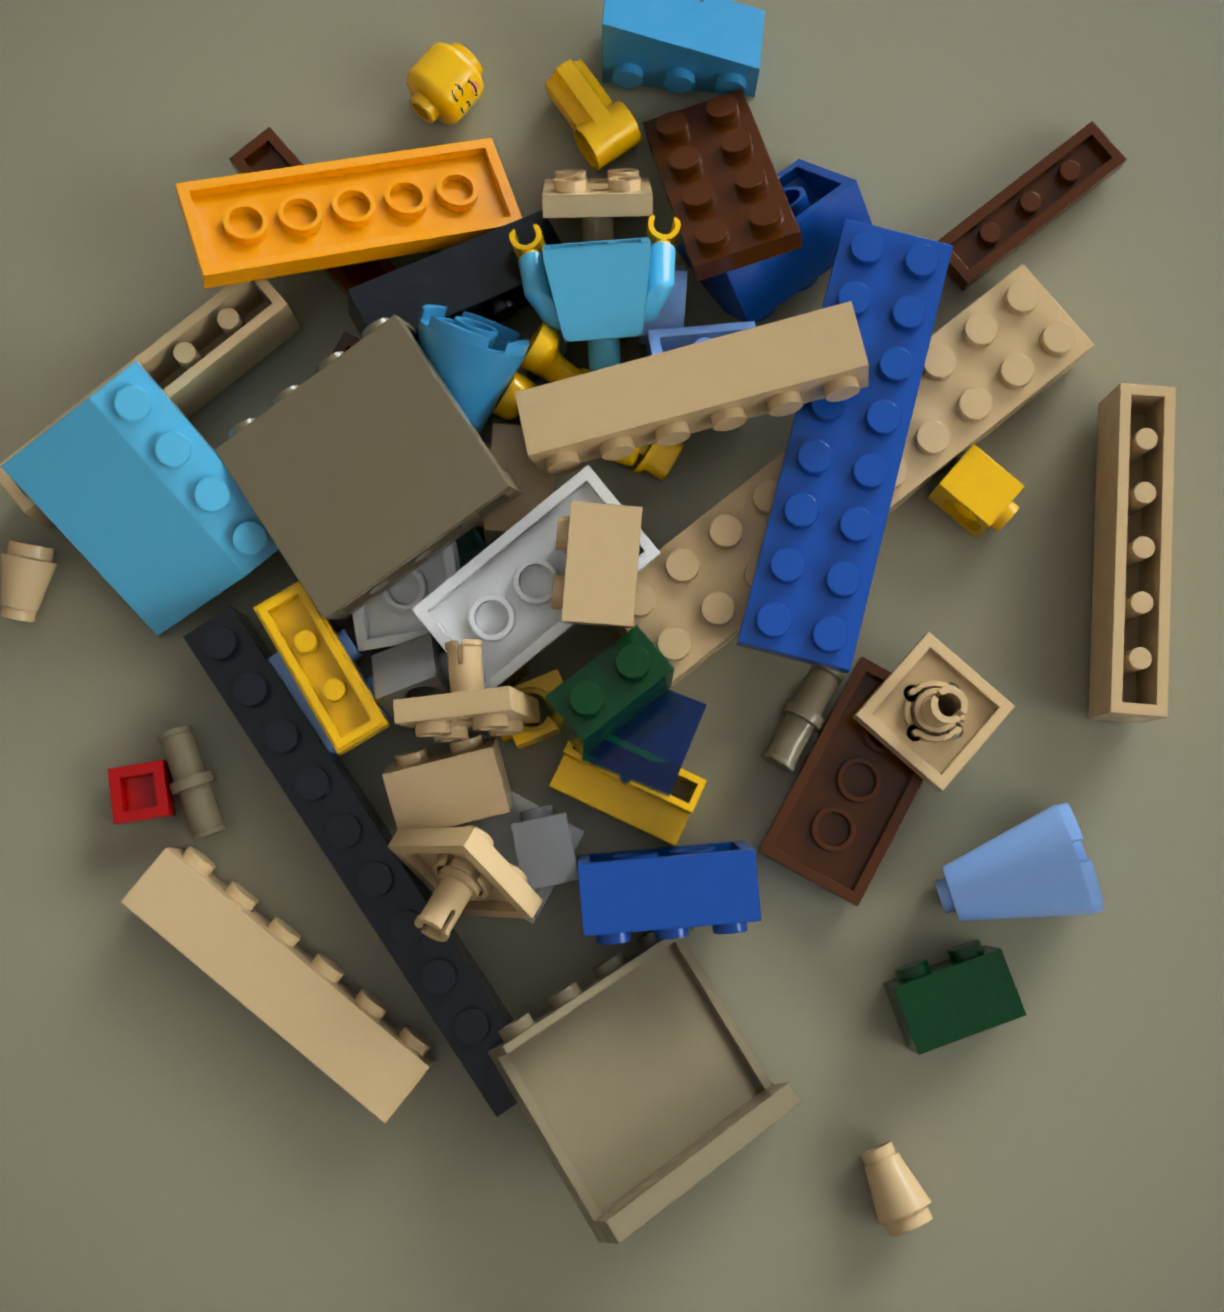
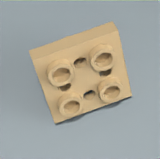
[542,168,653,242]
[852,632,1015,792]
[393,639,541,743]
[387,825,543,942]

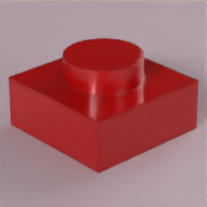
[107,760,176,825]

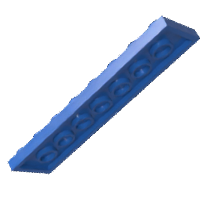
[736,218,953,674]

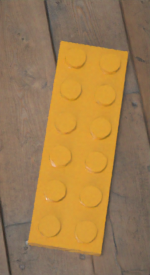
[175,138,522,289]

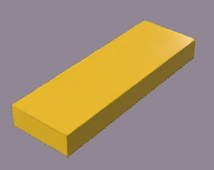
[253,581,390,755]

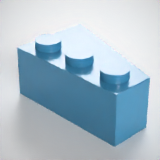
[602,0,765,97]

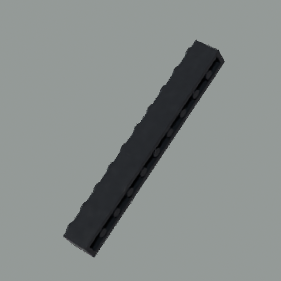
[183,605,517,1117]

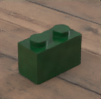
[545,625,674,757]
[883,940,1026,1055]

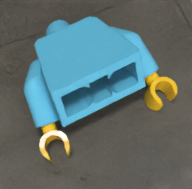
[509,215,681,371]

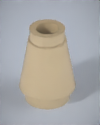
[0,540,58,622]
[860,1141,933,1237]

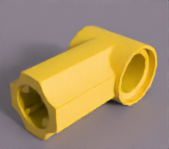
[545,59,642,170]

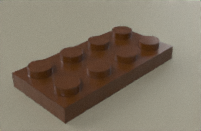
[643,89,803,282]
[756,657,950,906]

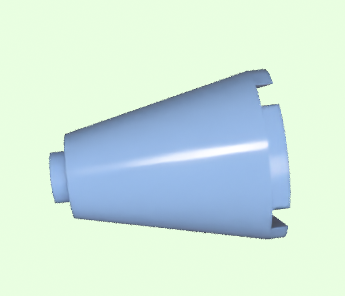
[935,802,1104,921]

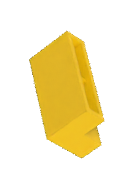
[549,735,707,846]

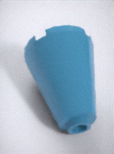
[417,304,531,434]

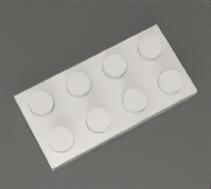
[411,465,660,689]

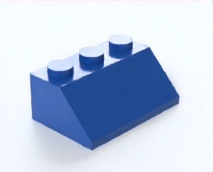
[676,159,873,323]
[578,840,761,945]

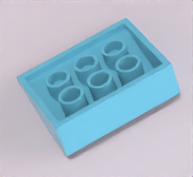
[1,359,279,636]

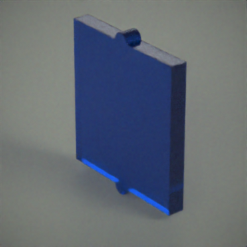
[582,689,707,797]

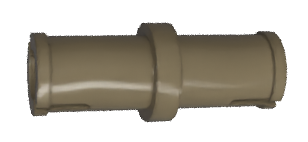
[761,665,844,773]
[156,725,228,841]

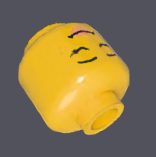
[406,42,484,125]

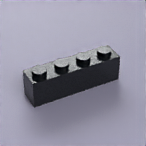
[347,210,562,341]

